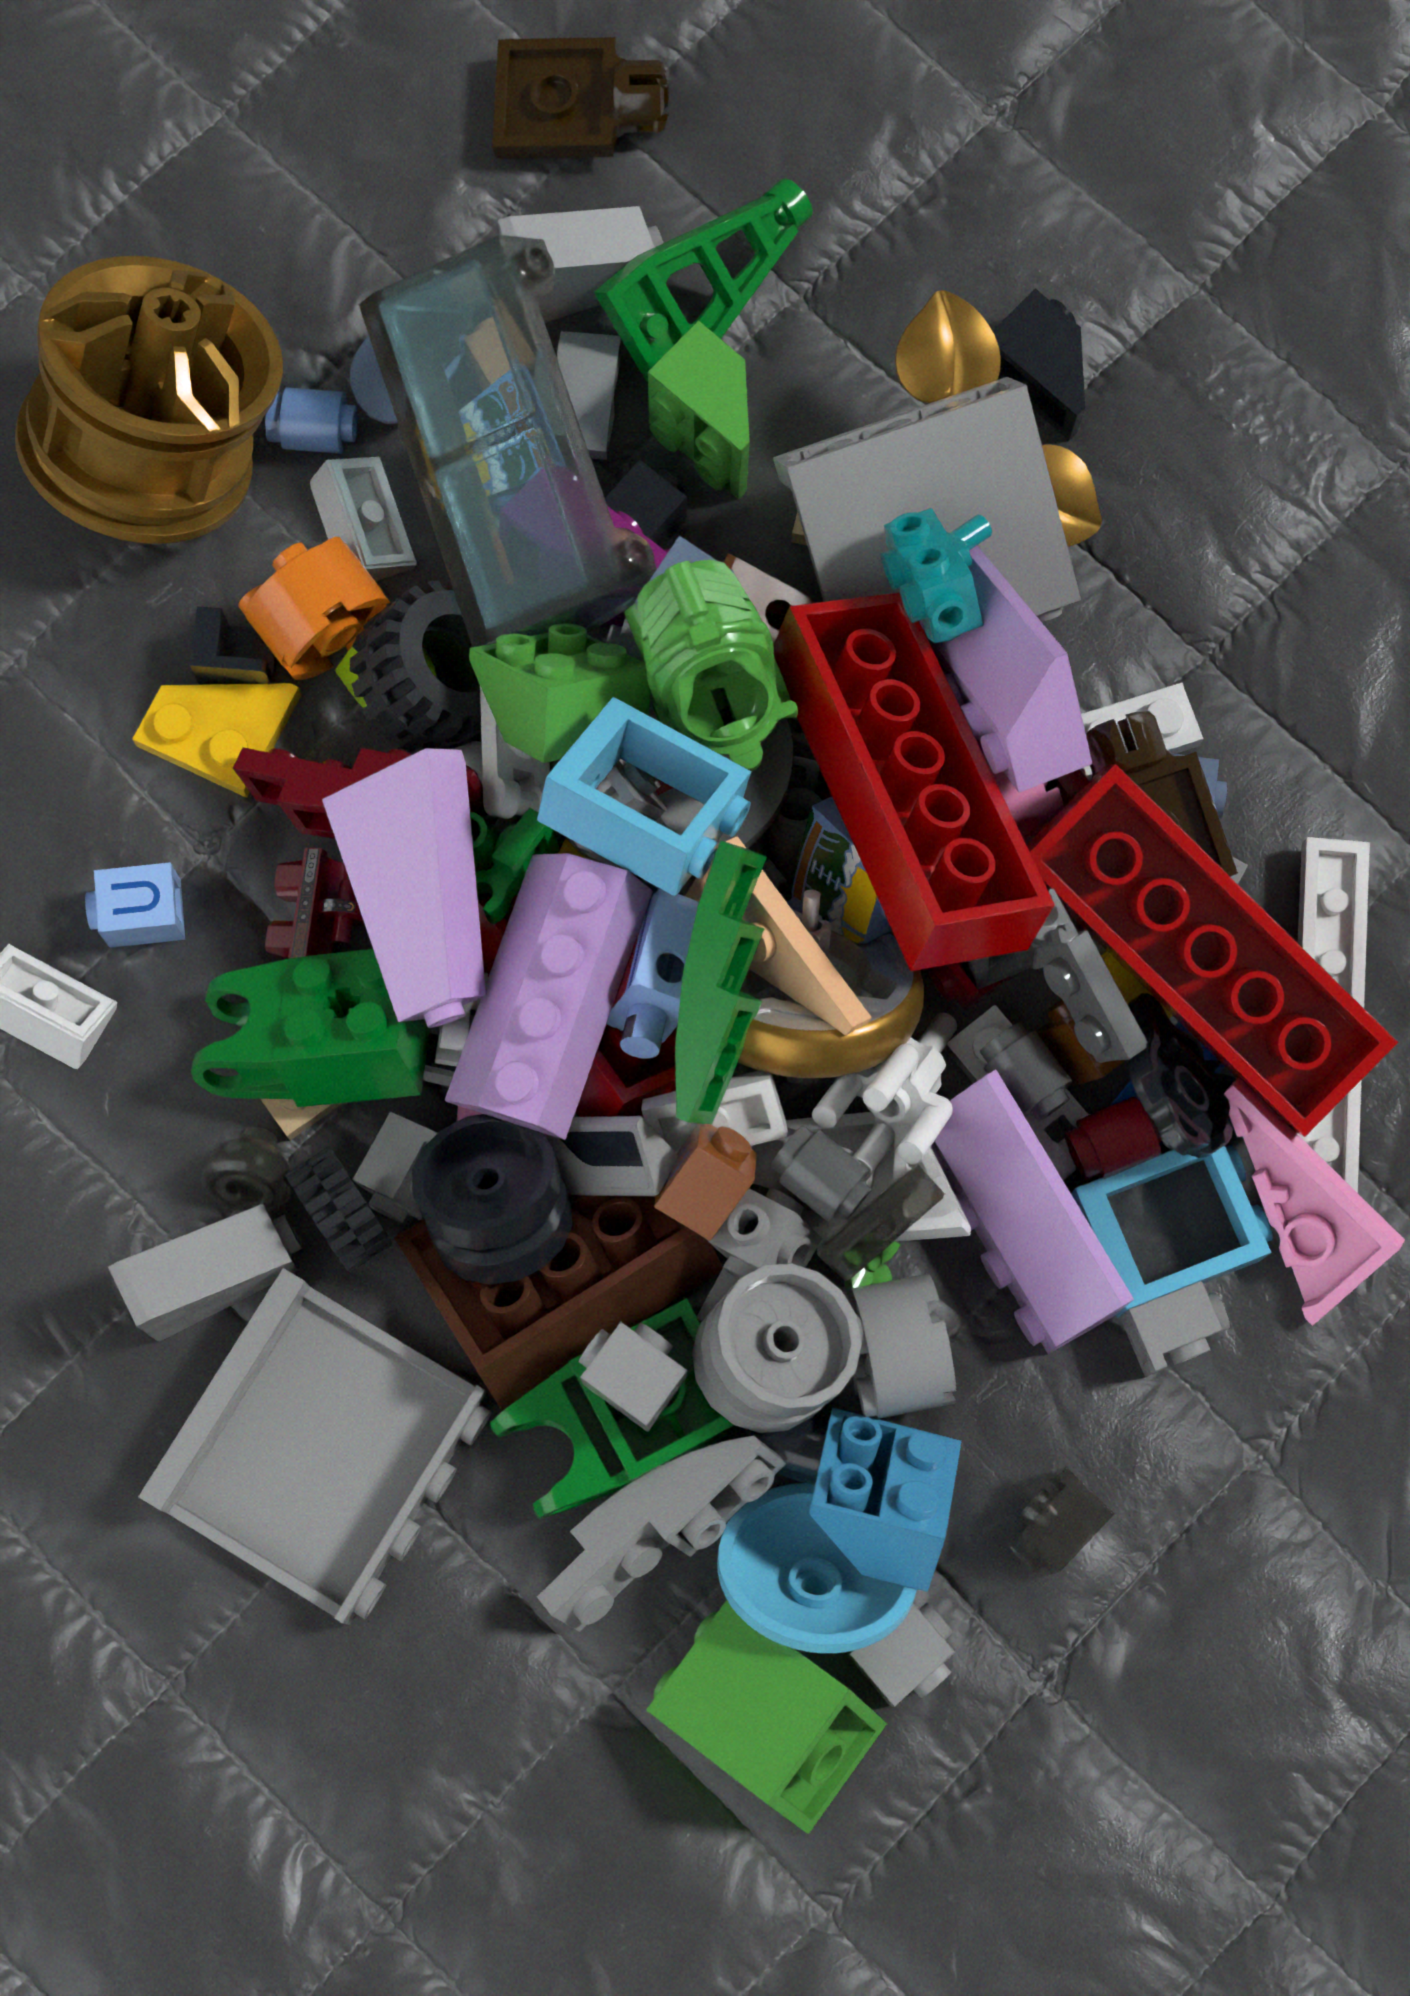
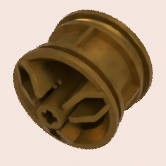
[15,256,283,544]

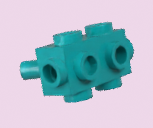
[880,508,992,643]

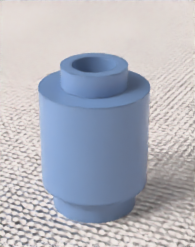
[265,387,358,454]

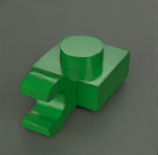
[475,807,560,925]

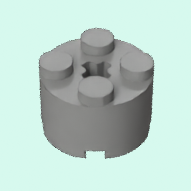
[844,1273,956,1419]

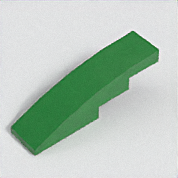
[675,840,767,1124]

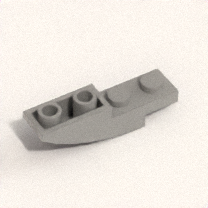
[537,1436,786,1632]

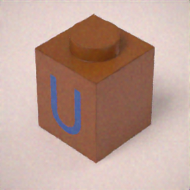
[654,1123,757,1241]

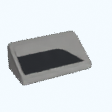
[547,1116,679,1196]

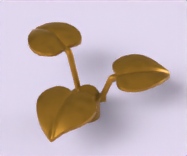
[895,290,1102,547]

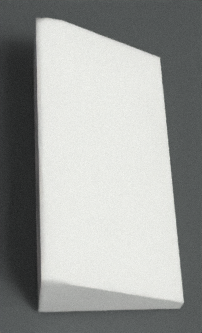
[310,457,417,581]
[0,944,118,1069]

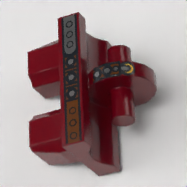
[265,848,365,960]

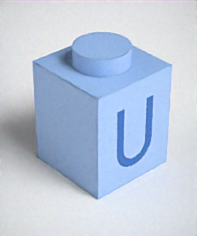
[85,862,185,948]

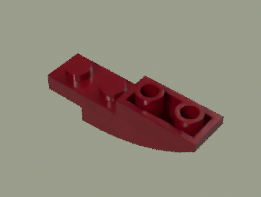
[233,747,489,839]

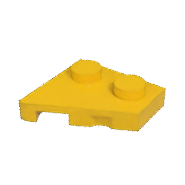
[132,683,301,798]

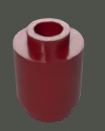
[1064,1096,1162,1181]

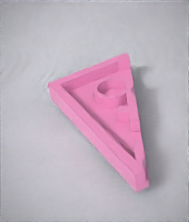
[1224,1078,1405,1326]

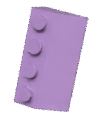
[919,546,1092,793]
[445,853,653,1140]
[931,1070,1134,1354]

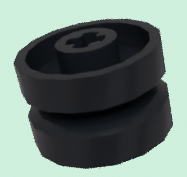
[412,1114,572,1285]

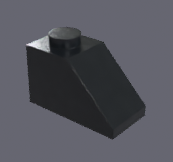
[992,288,1085,441]

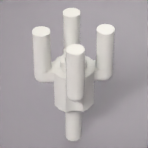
[812,1013,957,1181]

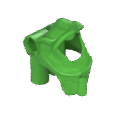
[624,559,798,772]

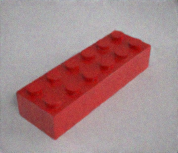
[773,592,1055,971]
[1027,764,1398,1137]

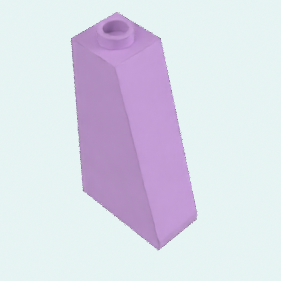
[322,748,486,1028]

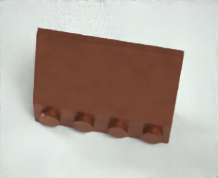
[394,1194,723,1410]

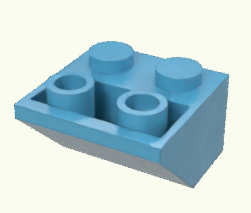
[809,1407,962,1592]

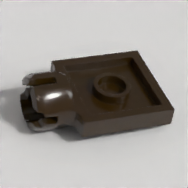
[492,37,669,159]
[1071,711,1238,877]

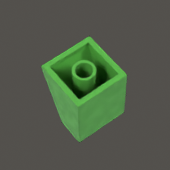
[646,1600,887,1834]

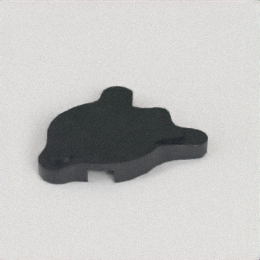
[1128,993,1236,1158]

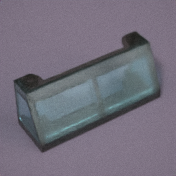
[358,235,657,647]

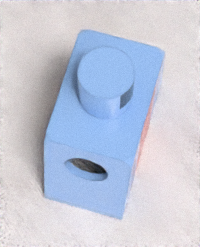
[606,888,699,1058]

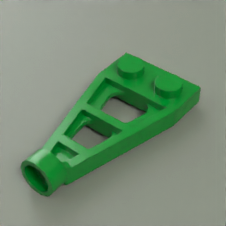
[594,178,813,384]

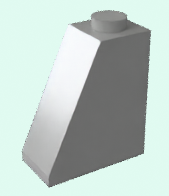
[498,206,663,328]
[108,1204,302,1342]

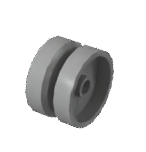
[692,1264,862,1433]

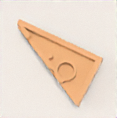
[685,836,872,1036]

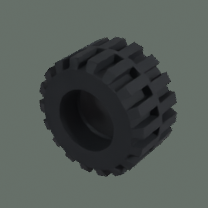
[350,580,516,752]

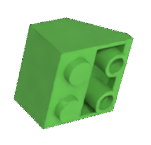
[648,320,750,500]
[469,624,650,763]

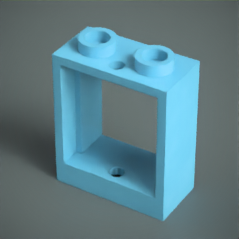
[537,697,751,896]
[1071,1145,1273,1318]

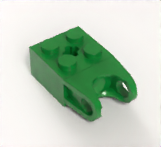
[191,949,430,1107]
[489,1298,741,1519]

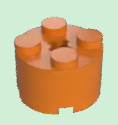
[238,536,390,680]

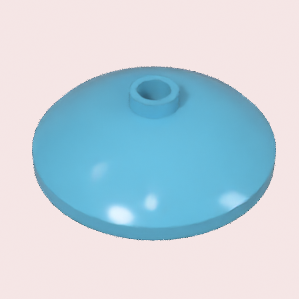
[717,1483,917,1653]

